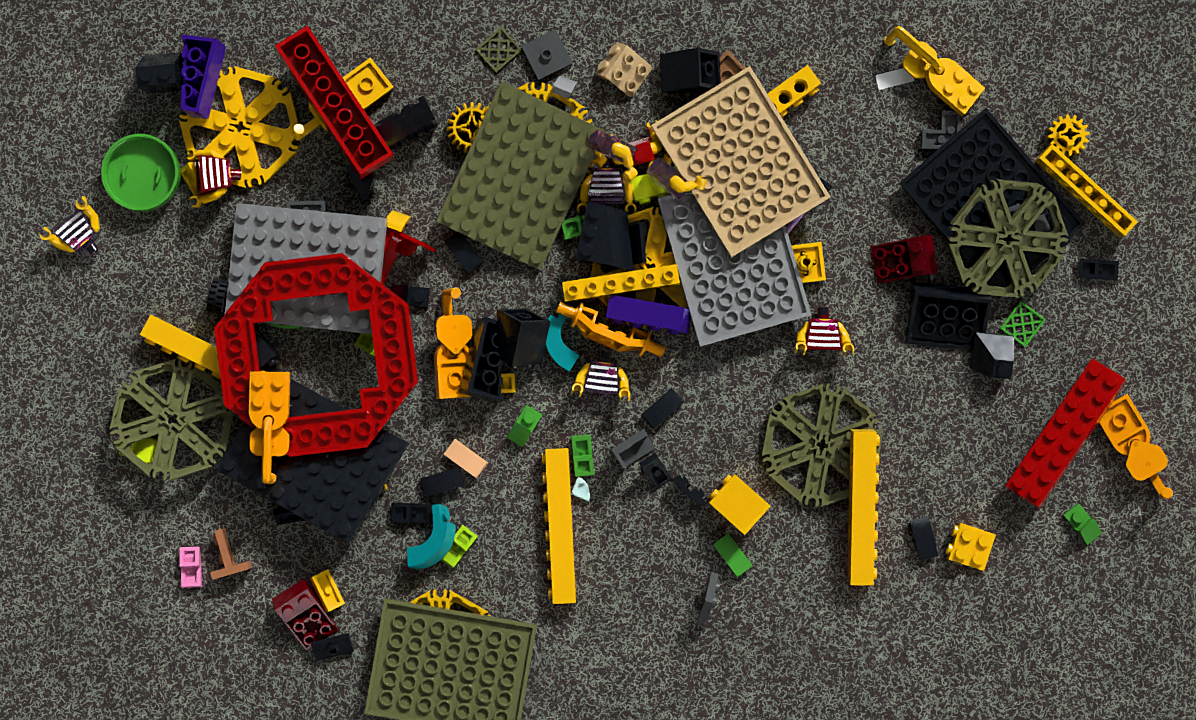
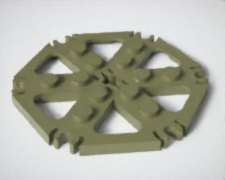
[947,179,1068,298]
[109,359,234,481]
[761,383,883,507]

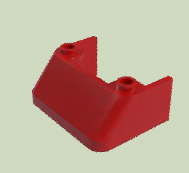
[381,227,436,284]

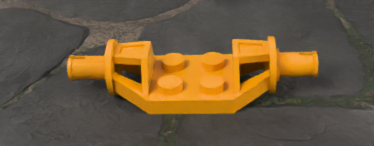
[556,301,666,357]

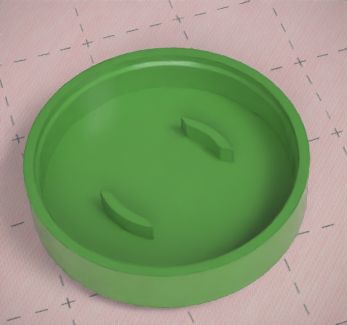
[101,134,181,212]

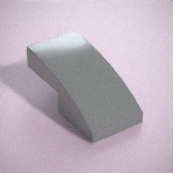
[551,76,578,99]

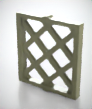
[475,27,522,73]

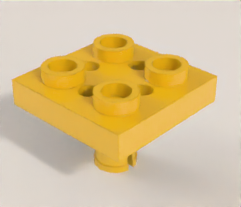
[791,242,826,283]

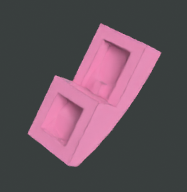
[180,546,202,588]

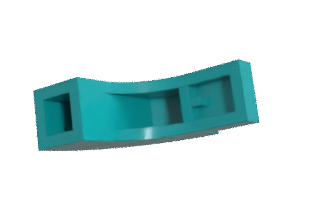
[546,302,580,372]
[407,504,456,570]

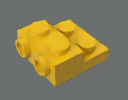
[945,522,996,571]

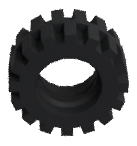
[206,279,229,315]

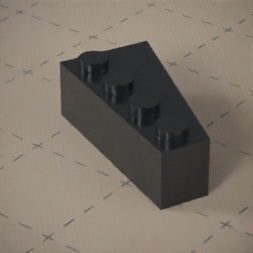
[459,317,503,403]

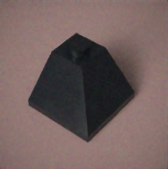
[969,331,1014,379]

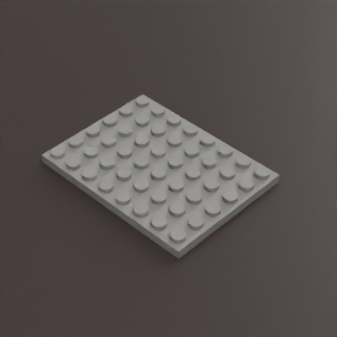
[657,191,811,347]
[225,203,388,334]

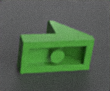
[507,405,543,447]
[1063,503,1102,545]

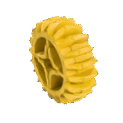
[447,102,487,154]

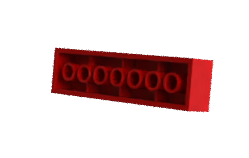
[275,25,393,179]
[1005,358,1126,510]

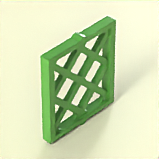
[1000,301,1046,347]

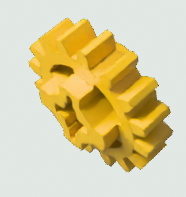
[1046,114,1090,157]

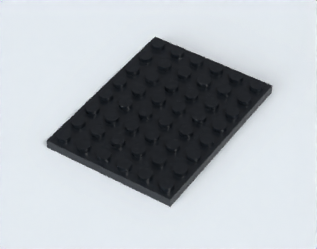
[898,108,1085,299]
[216,371,409,544]

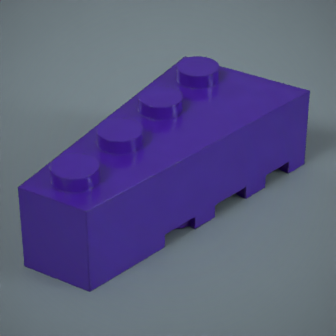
[181,34,226,119]
[606,295,691,335]

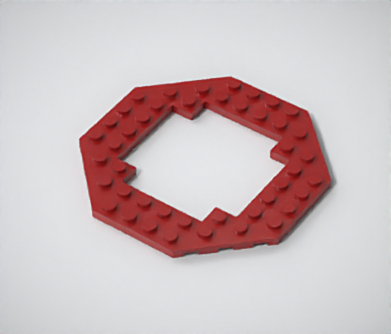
[214,253,418,457]

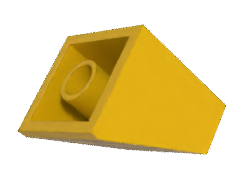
[708,474,771,535]

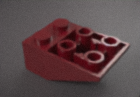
[871,235,938,284]
[272,578,338,650]

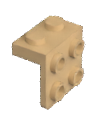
[595,42,652,97]

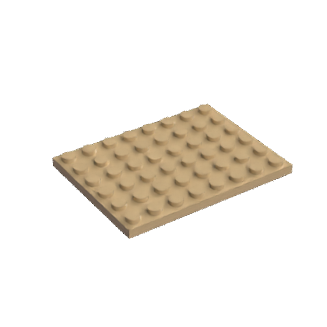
[651,66,830,258]

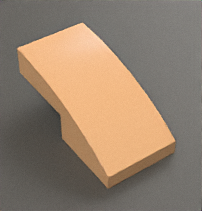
[444,439,488,478]

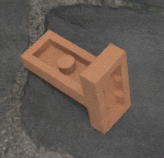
[210,528,252,580]

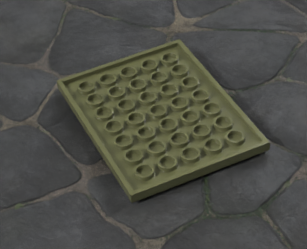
[436,81,605,270]
[364,598,537,720]

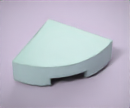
[571,476,590,501]

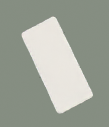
[876,68,914,90]

